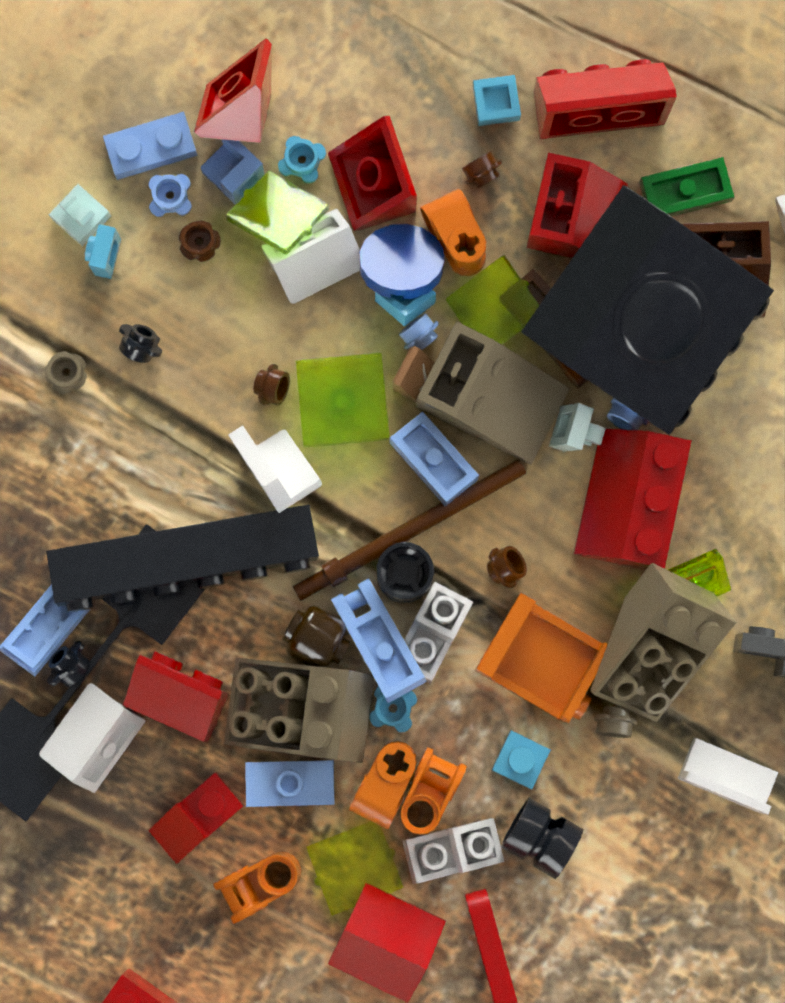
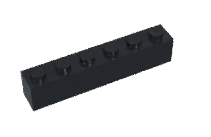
[46,505,319,612]

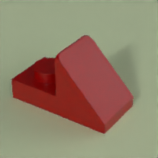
[148,772,244,864]

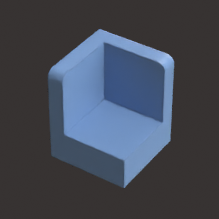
[201,139,265,205]

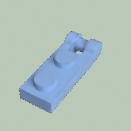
[331,578,427,703]

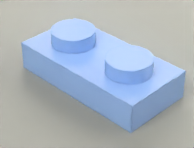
[103,111,198,180]
[389,411,479,506]

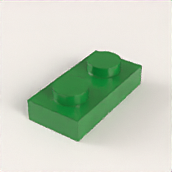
[639,157,735,217]

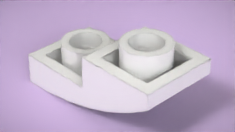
[404,582,473,684]
[402,818,505,884]

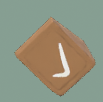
[393,346,435,403]

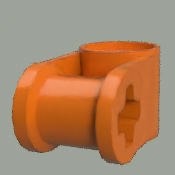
[420,188,486,276]
[349,741,417,829]
[399,746,467,835]
[213,852,301,924]

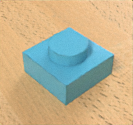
[472,75,521,126]
[85,224,121,279]
[375,290,436,327]
[491,730,551,790]

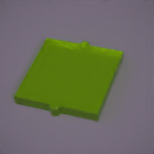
[226,170,329,255]
[445,255,539,345]
[306,821,404,916]

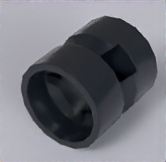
[377,542,434,604]
[501,797,584,879]

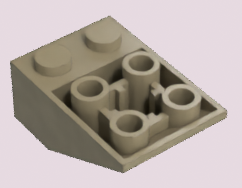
[416,321,570,465]
[591,563,736,722]
[224,658,374,763]

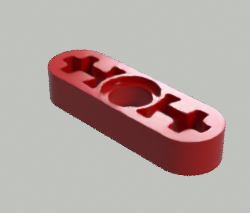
[464,888,518,1003]

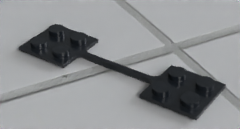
[0,524,206,822]

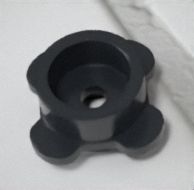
[119,324,162,363]
[47,641,89,687]

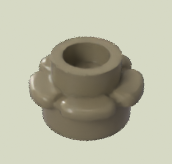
[45,351,87,393]
[594,706,637,738]

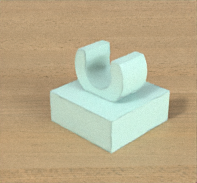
[49,184,111,247]
[549,403,606,452]

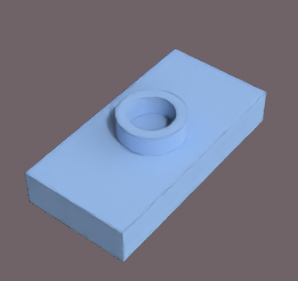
[0,584,90,676]
[245,760,335,807]

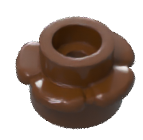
[462,151,502,188]
[179,220,221,262]
[253,364,290,405]
[487,546,527,588]

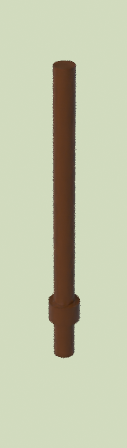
[292,459,526,601]

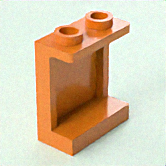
[475,593,608,724]

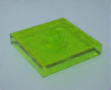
[296,353,390,448]

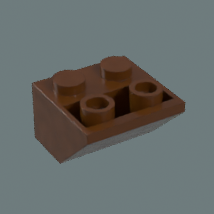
[683,221,771,318]

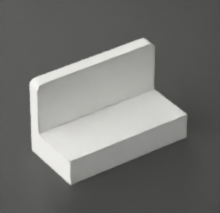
[261,208,360,304]
[228,426,322,513]
[39,683,146,793]
[678,738,778,815]

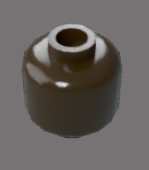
[282,605,351,668]

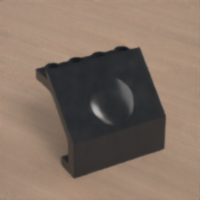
[521,185,774,435]

